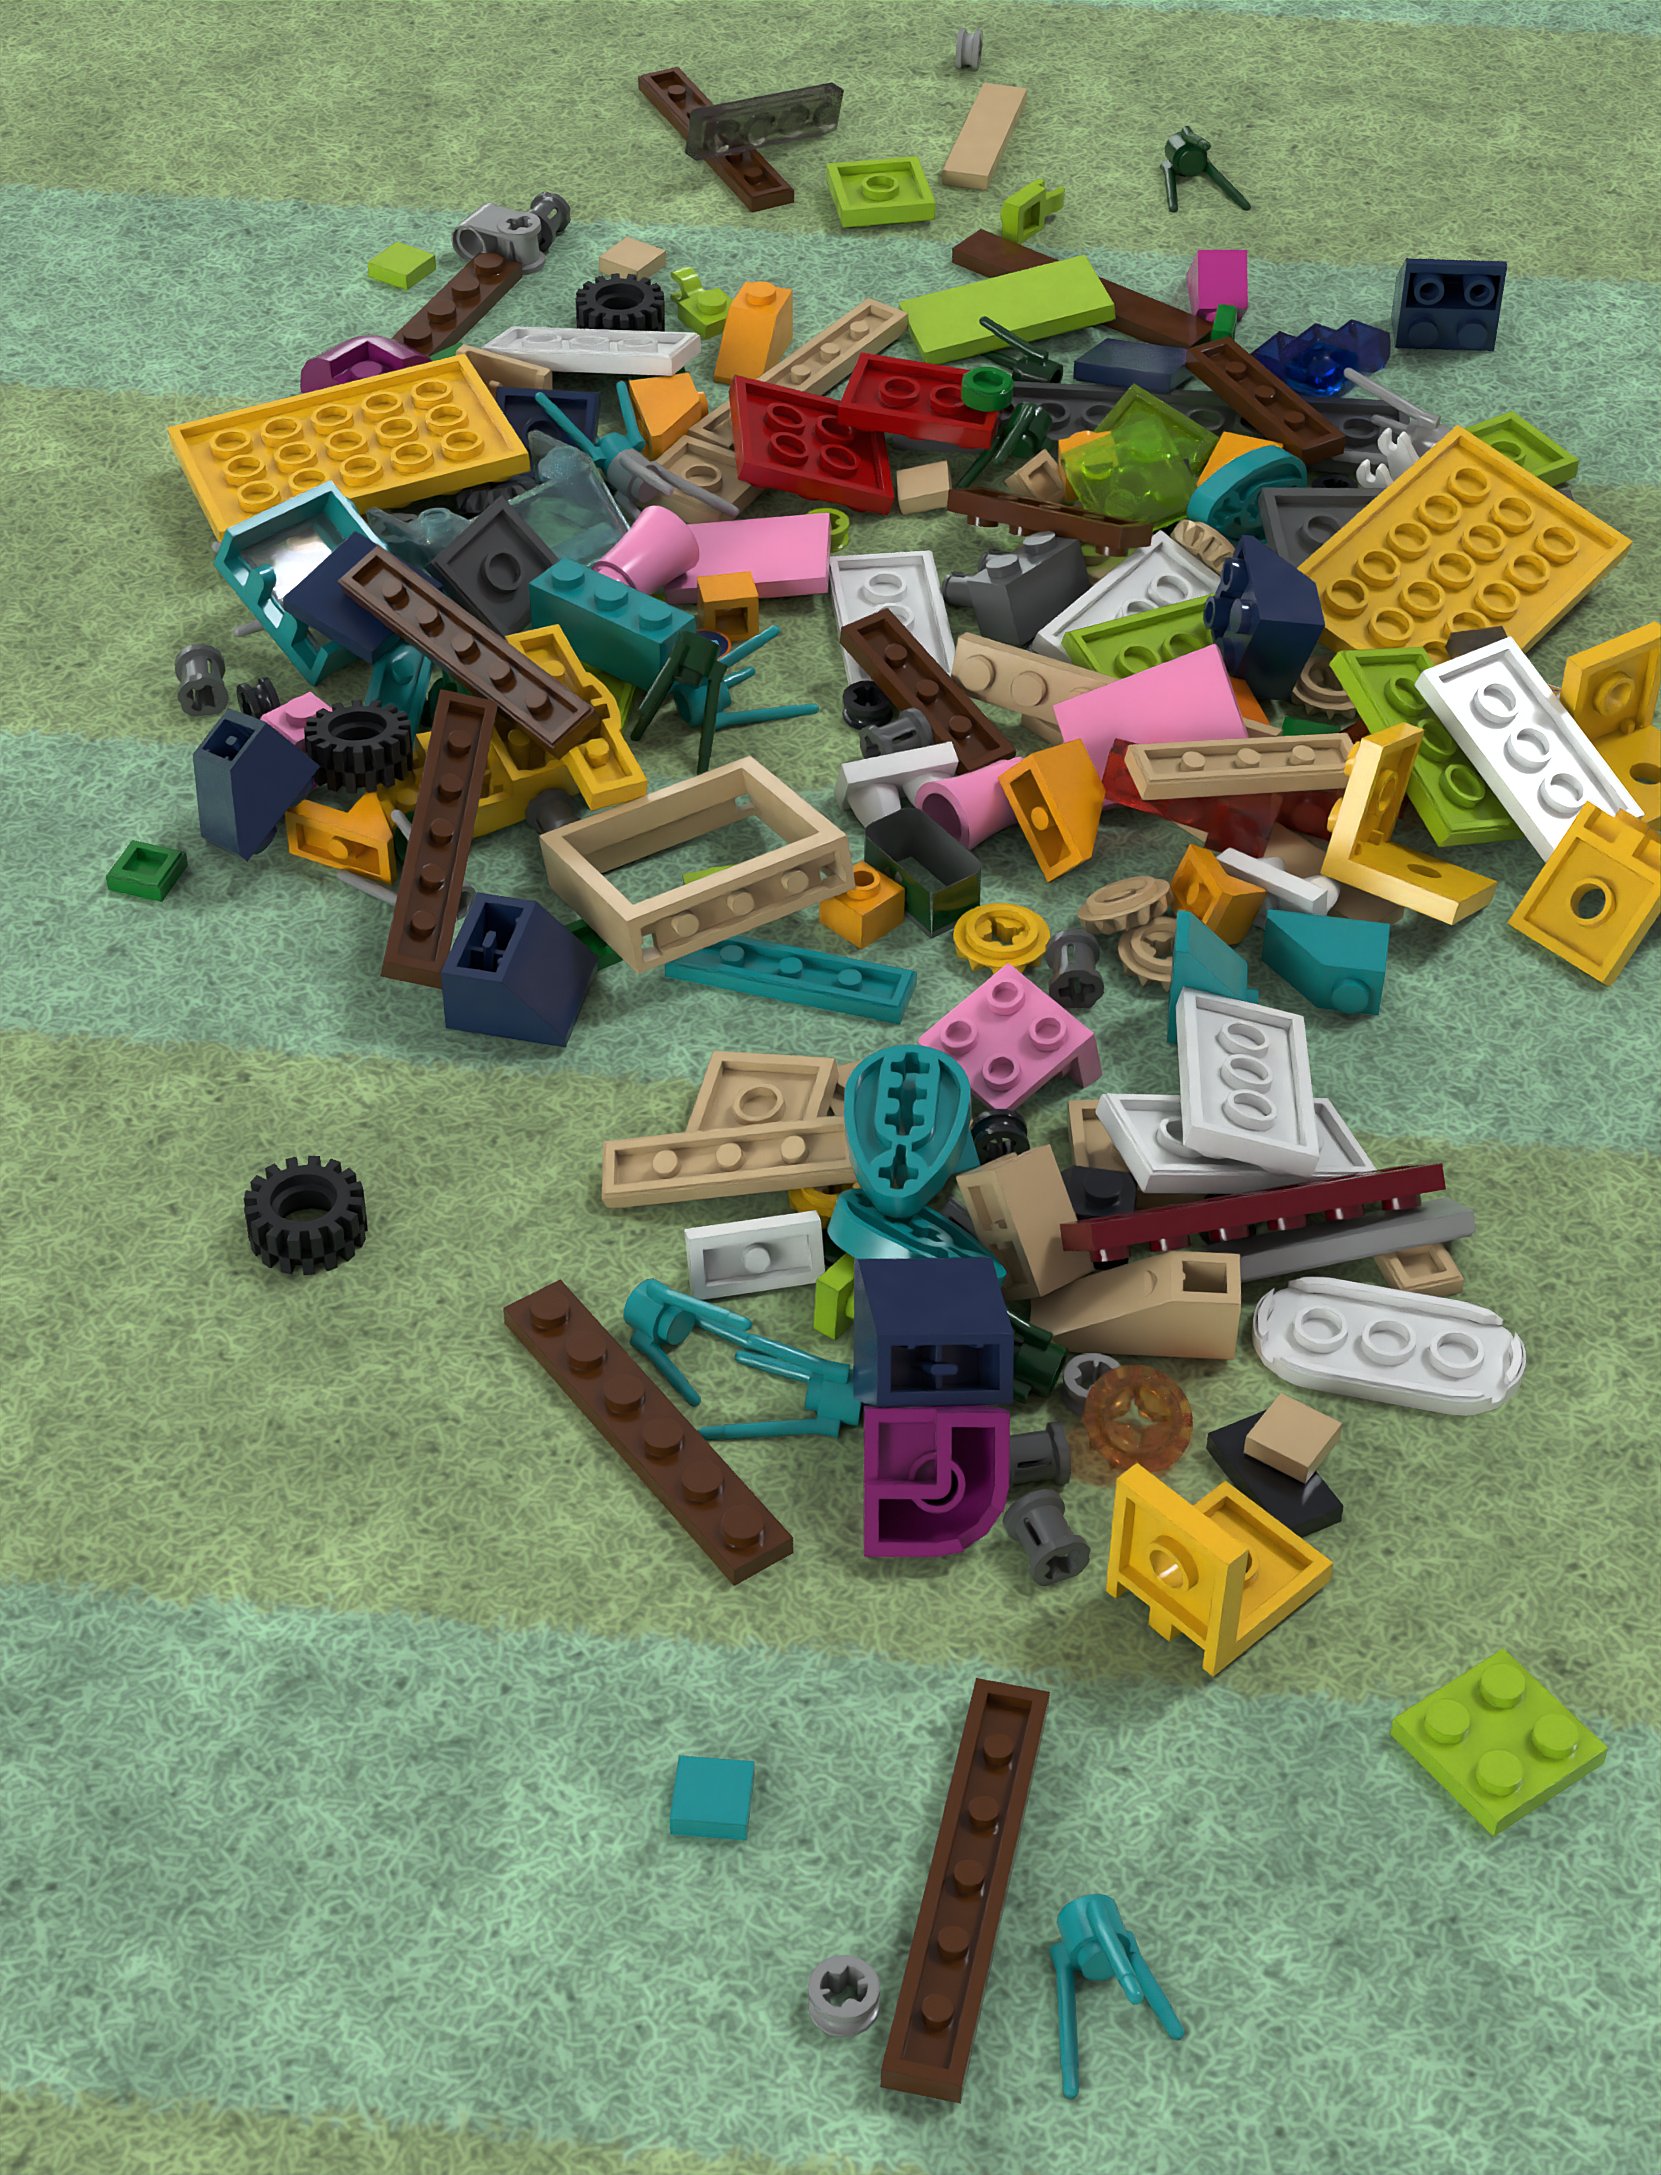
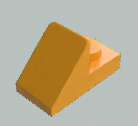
[284,791,397,886]
[1170,843,1268,945]

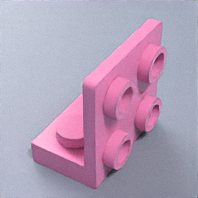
[918,963,1103,1111]

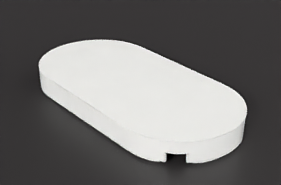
[1251,1276,1526,1416]

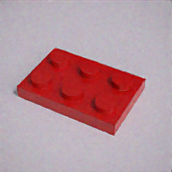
[837,352,1004,450]

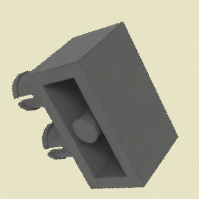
[941,531,1091,646]

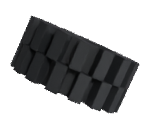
[575,273,665,332]
[304,700,414,794]
[244,1155,368,1275]

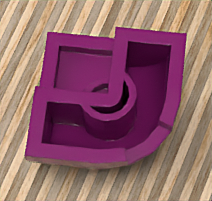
[300,334,433,394]
[863,1405,1010,1557]

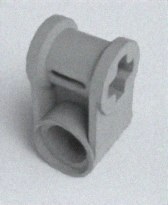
[451,203,545,275]

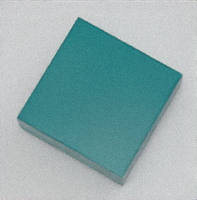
[670,1755,755,1840]

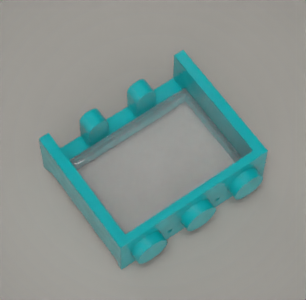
[213,480,391,687]

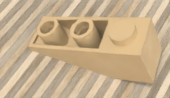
[1030,1251,1241,1360]

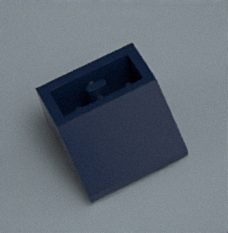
[1391,258,1507,351]
[1203,535,1325,701]
[192,708,320,862]
[441,892,599,1047]
[853,1257,1014,1407]

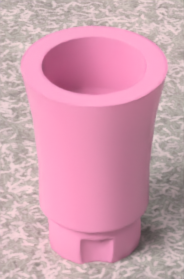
[592,506,699,596]
[915,756,1024,851]

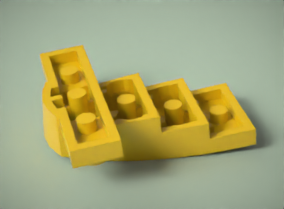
[363,624,648,839]

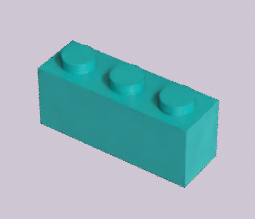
[529,557,696,693]

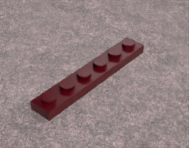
[1060,1163,1446,1262]

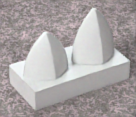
[834,741,959,828]
[1216,847,1341,930]
[684,1210,825,1300]

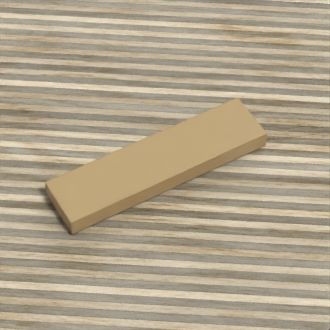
[942,83,1027,190]
[1124,733,1353,800]
[602,1114,858,1208]

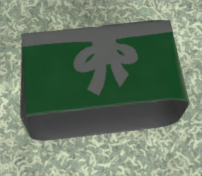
[864,808,981,939]

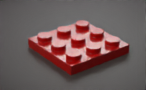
[728,375,895,516]

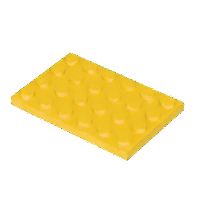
[167,354,531,542]
[1297,425,1633,666]

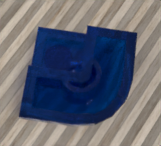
[1250,319,1391,398]

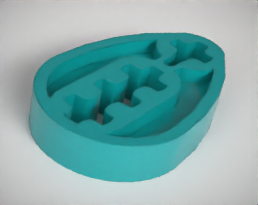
[1187,445,1307,549]
[844,1044,971,1218]
[827,1188,1007,1288]

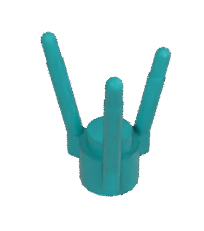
[535,382,646,482]
[673,625,819,730]
[623,1278,778,1407]
[697,1334,864,1440]
[1049,1894,1185,2099]

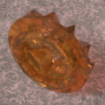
[1080,1365,1193,1473]

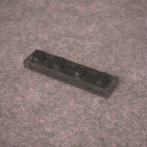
[685,82,844,161]

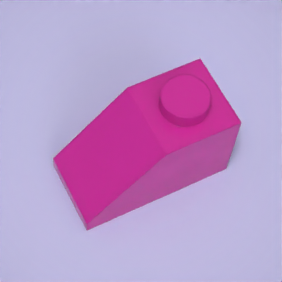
[1186,250,1248,323]

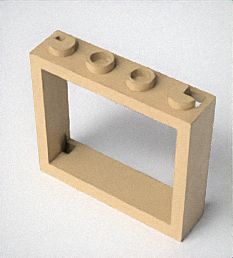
[538,756,856,974]

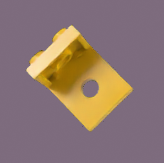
[1559,621,1661,832]
[1320,722,1498,925]
[1507,800,1661,987]
[1105,1463,1333,1677]

